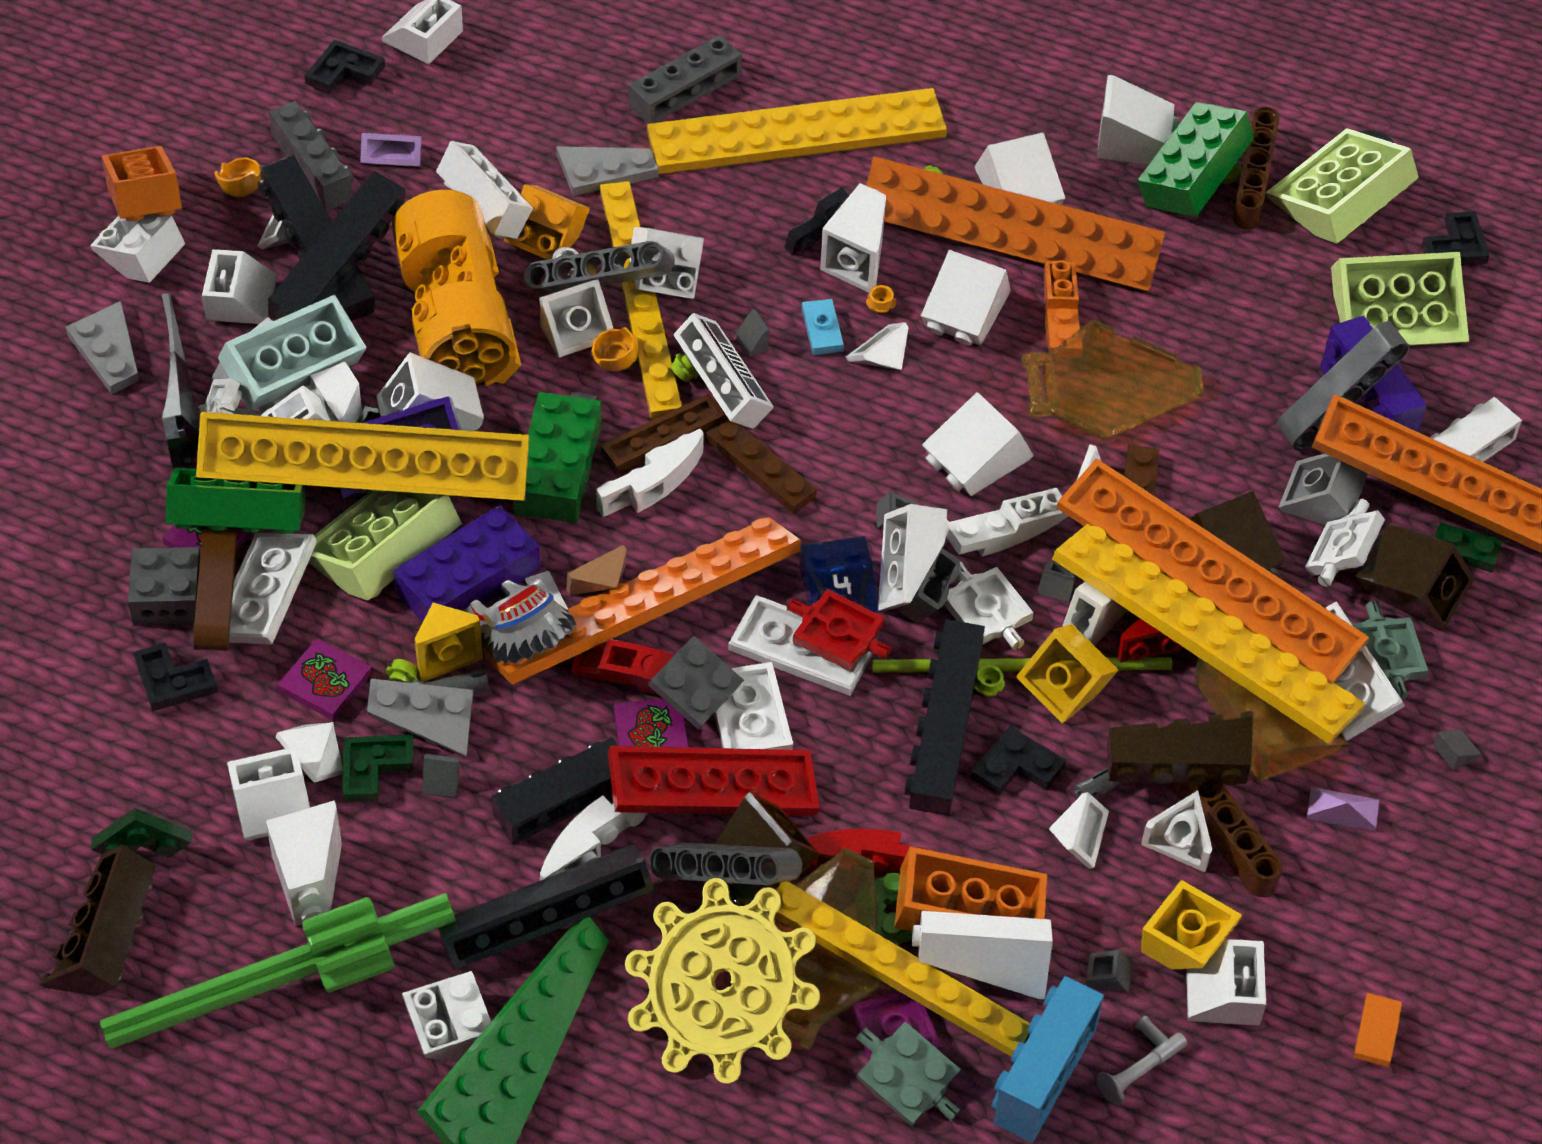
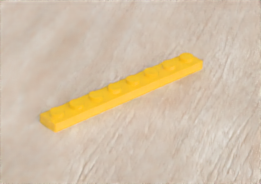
[775,881,1030,1057]

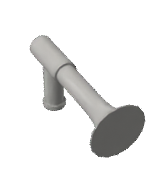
[1097,1016,1187,1106]

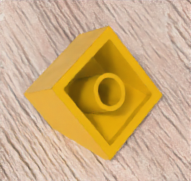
[1016,624,1118,723]
[1141,880,1242,969]

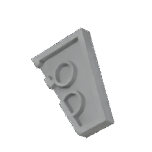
[556,147,659,196]
[65,301,139,395]
[367,679,473,759]

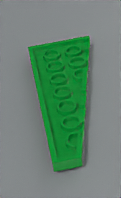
[416,917,609,1144]

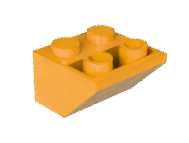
[504,184,590,260]

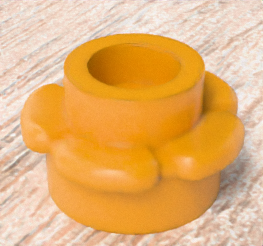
[866,285,896,313]

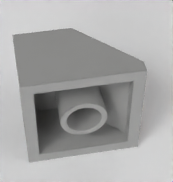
[1279,453,1368,526]

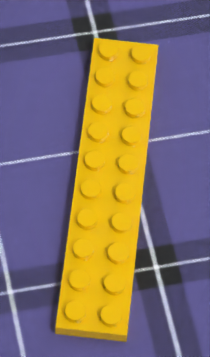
[647,88,947,174]
[196,412,530,501]
[1052,524,1365,744]

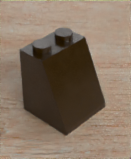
[1190,491,1286,575]
[1356,524,1475,631]
[715,792,820,906]

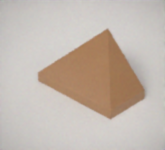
[566,545,627,595]

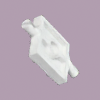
[197,378,242,424]
[1305,499,1385,587]
[944,562,1034,650]

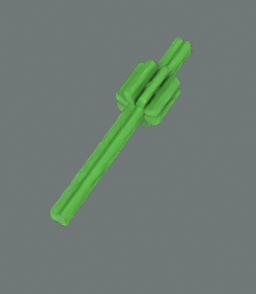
[100,893,456,1049]

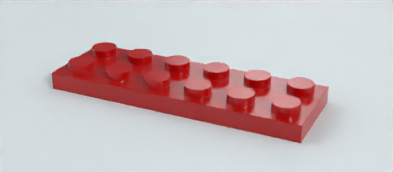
[608,746,820,816]

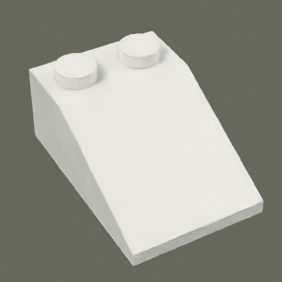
[878,504,949,612]

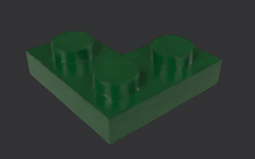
[1434,522,1503,573]
[343,735,413,802]
[91,808,192,858]

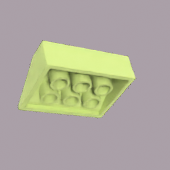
[1266,129,1419,243]
[1331,252,1469,346]
[308,490,462,600]

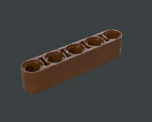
[1233,106,1280,229]
[193,526,237,651]
[1170,782,1282,897]

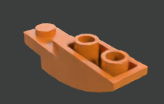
[1044,260,1082,358]

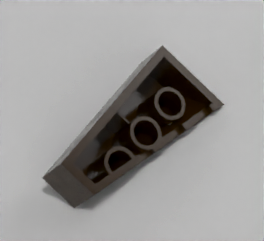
[1107,711,1253,786]
[40,845,156,996]

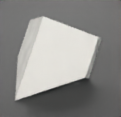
[1141,790,1212,872]

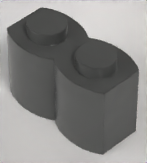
[898,548,960,623]

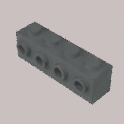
[628,35,742,124]
[269,101,354,211]

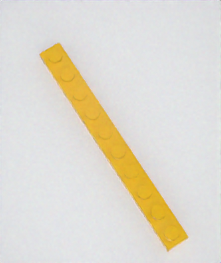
[600,181,682,420]

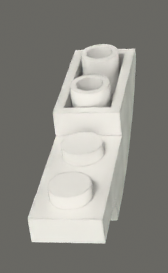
[596,429,704,517]
[947,488,1068,557]
[540,796,648,881]

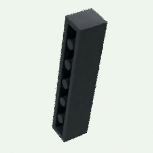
[258,155,375,321]
[268,171,406,320]
[904,619,985,816]
[437,844,655,970]

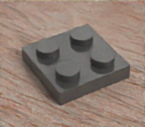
[648,636,744,730]

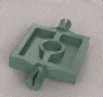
[1351,601,1428,700]
[856,1022,961,1126]

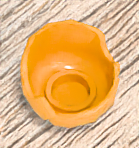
[214,157,261,197]
[592,327,639,372]

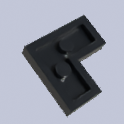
[305,39,385,94]
[784,188,849,256]
[1422,211,1490,265]
[133,643,218,712]
[971,726,1066,796]

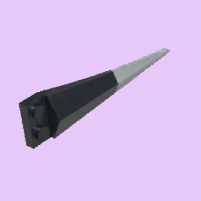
[161,293,200,470]

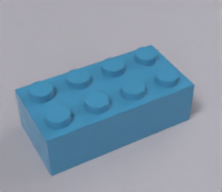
[991,976,1104,1143]

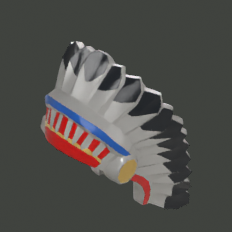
[463,578,577,664]

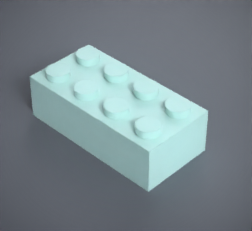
[218,295,367,411]

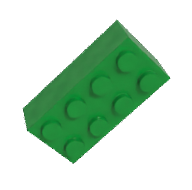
[1137,102,1254,217]
[513,392,602,523]
[166,468,306,534]

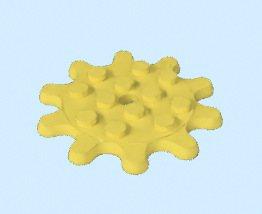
[625,878,820,1084]

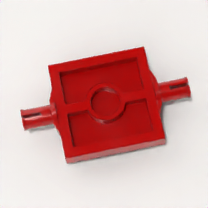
[786,589,891,671]

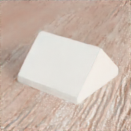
[539,279,614,357]

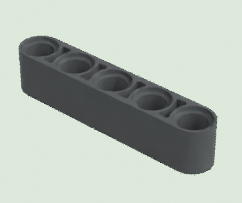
[524,241,675,295]
[1277,321,1410,451]
[649,842,802,885]

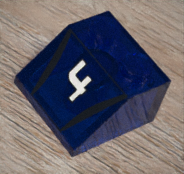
[799,536,878,612]

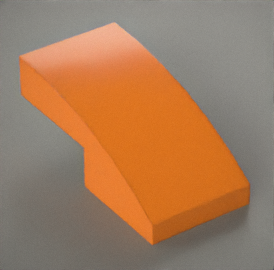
[1353,992,1402,1067]

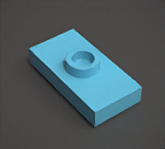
[802,299,844,355]

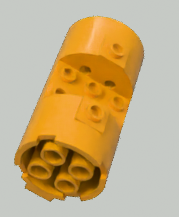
[392,190,522,386]

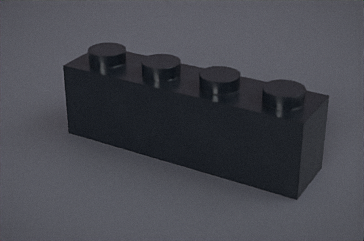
[491,737,618,845]

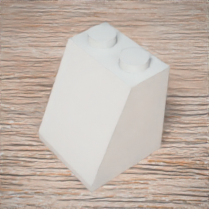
[1097,75,1179,165]
[975,132,1065,205]
[820,183,886,292]
[921,250,1011,346]
[377,352,484,431]
[922,392,1034,496]
[266,801,342,927]

